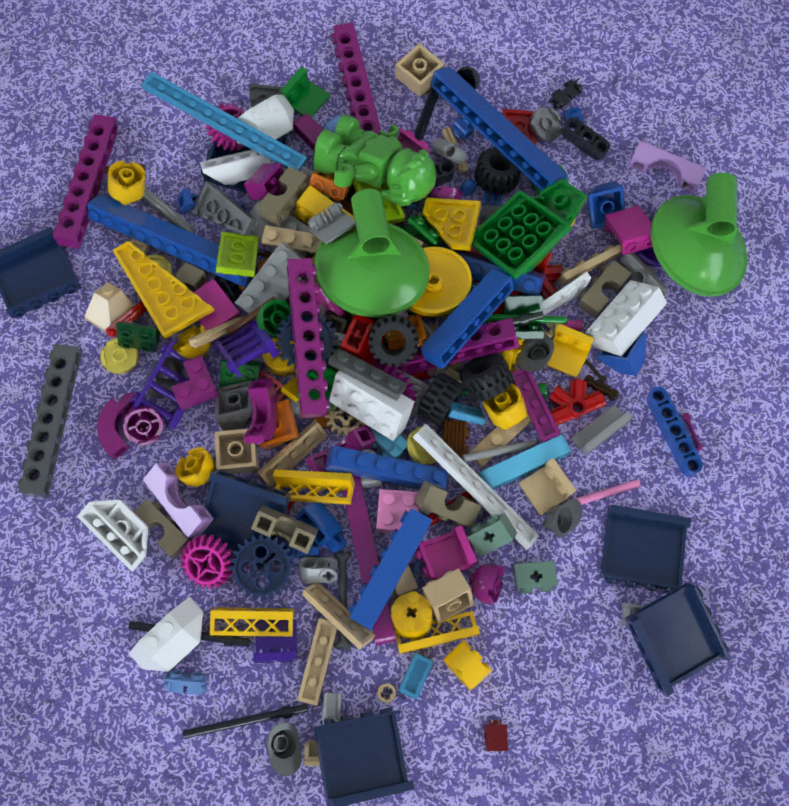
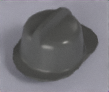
[517,335,554,372]
[145,357,183,398]
[542,498,582,538]
[266,722,302,776]

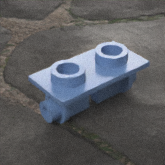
[163,670,209,695]

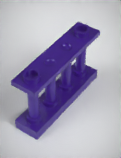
[211,314,280,378]
[131,339,212,430]

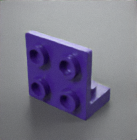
[253,619,298,663]

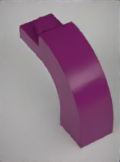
[244,379,278,444]
[97,391,135,460]
[306,425,377,472]

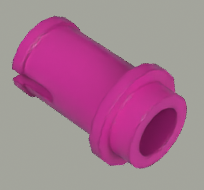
[562,319,582,331]

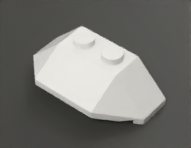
[236,95,294,144]
[200,149,271,185]
[77,500,148,572]
[129,597,204,672]

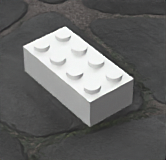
[585,280,667,356]
[329,371,414,441]

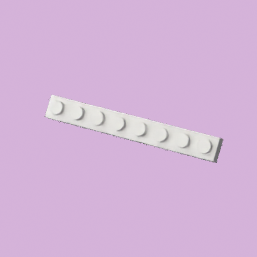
[413,424,539,550]

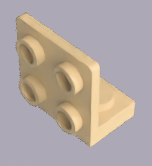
[519,458,576,516]

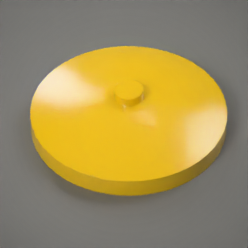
[409,247,472,317]

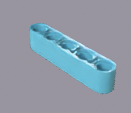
[478,435,572,490]

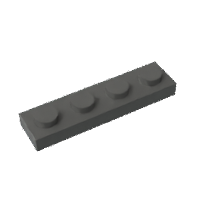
[328,348,407,401]

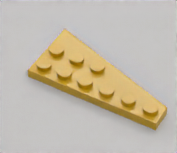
[112,241,215,339]

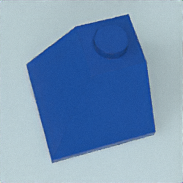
[587,181,625,229]
[596,332,647,376]

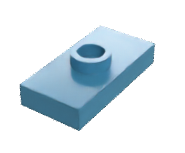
[447,402,486,425]
[398,652,434,700]

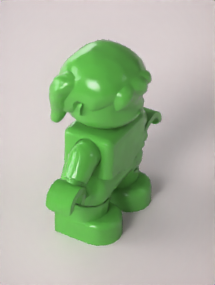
[313,114,436,206]

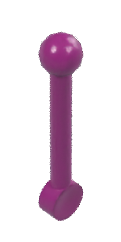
[682,413,703,451]

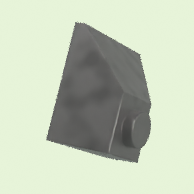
[215,380,253,431]

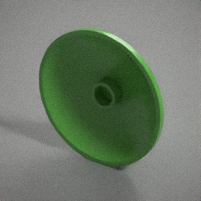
[651,173,747,297]
[315,189,430,317]

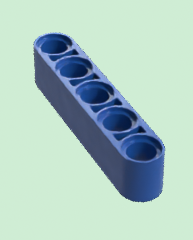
[646,386,703,477]

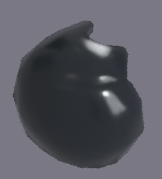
[457,66,481,90]

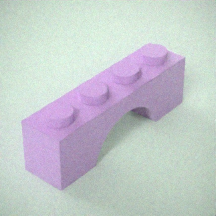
[628,141,707,194]
[143,463,214,537]

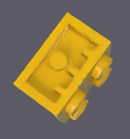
[546,324,594,378]

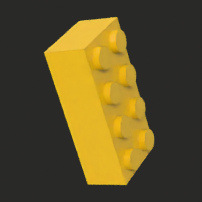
[295,185,355,224]

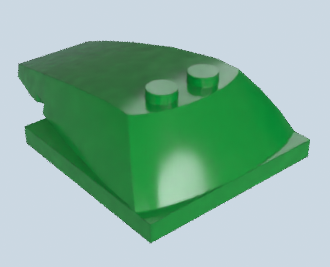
[471,178,587,280]

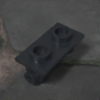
[547,77,583,110]
[214,275,242,303]

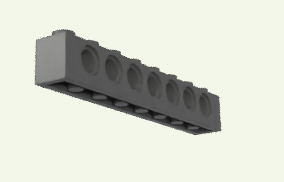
[18,344,82,499]

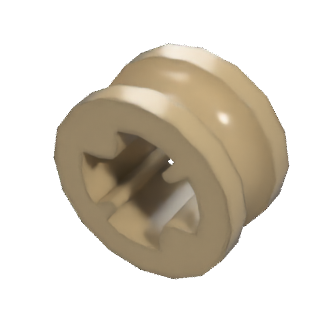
[377,683,396,703]

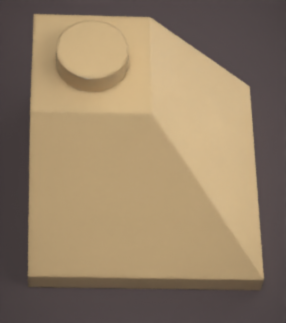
[84,282,134,332]

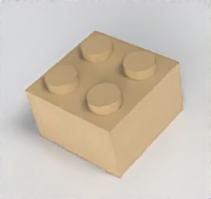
[395,43,445,97]
[214,428,259,474]
[422,569,474,624]

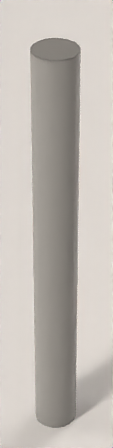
[462,440,536,462]

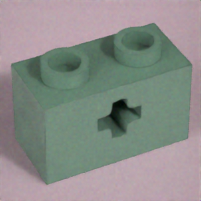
[467,512,517,557]
[512,560,558,594]

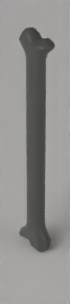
[334,550,352,651]

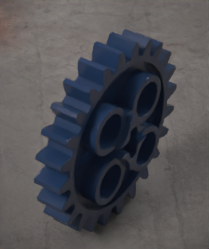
[275,314,339,373]
[229,533,296,601]

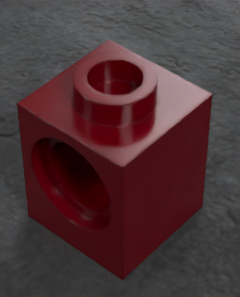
[484,720,508,752]

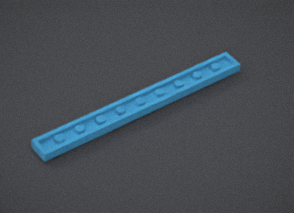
[141,71,307,171]

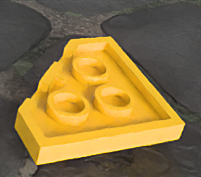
[422,198,481,251]

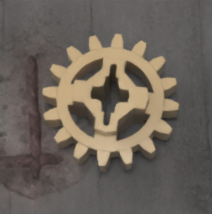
[325,406,366,438]

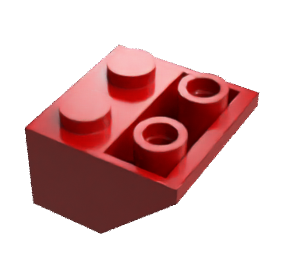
[338,314,386,366]

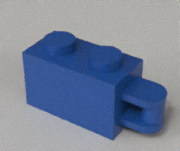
[295,502,346,553]

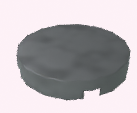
[529,107,562,142]

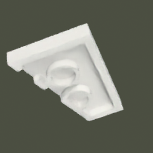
[542,272,591,315]

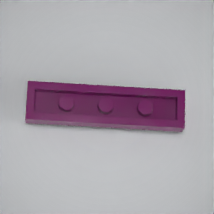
[511,369,561,443]

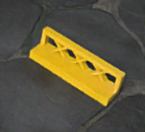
[273,470,355,504]
[210,607,295,637]
[394,611,480,655]

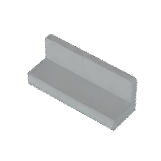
[572,405,633,456]

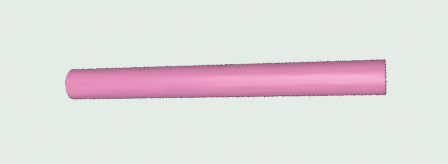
[564,479,641,505]

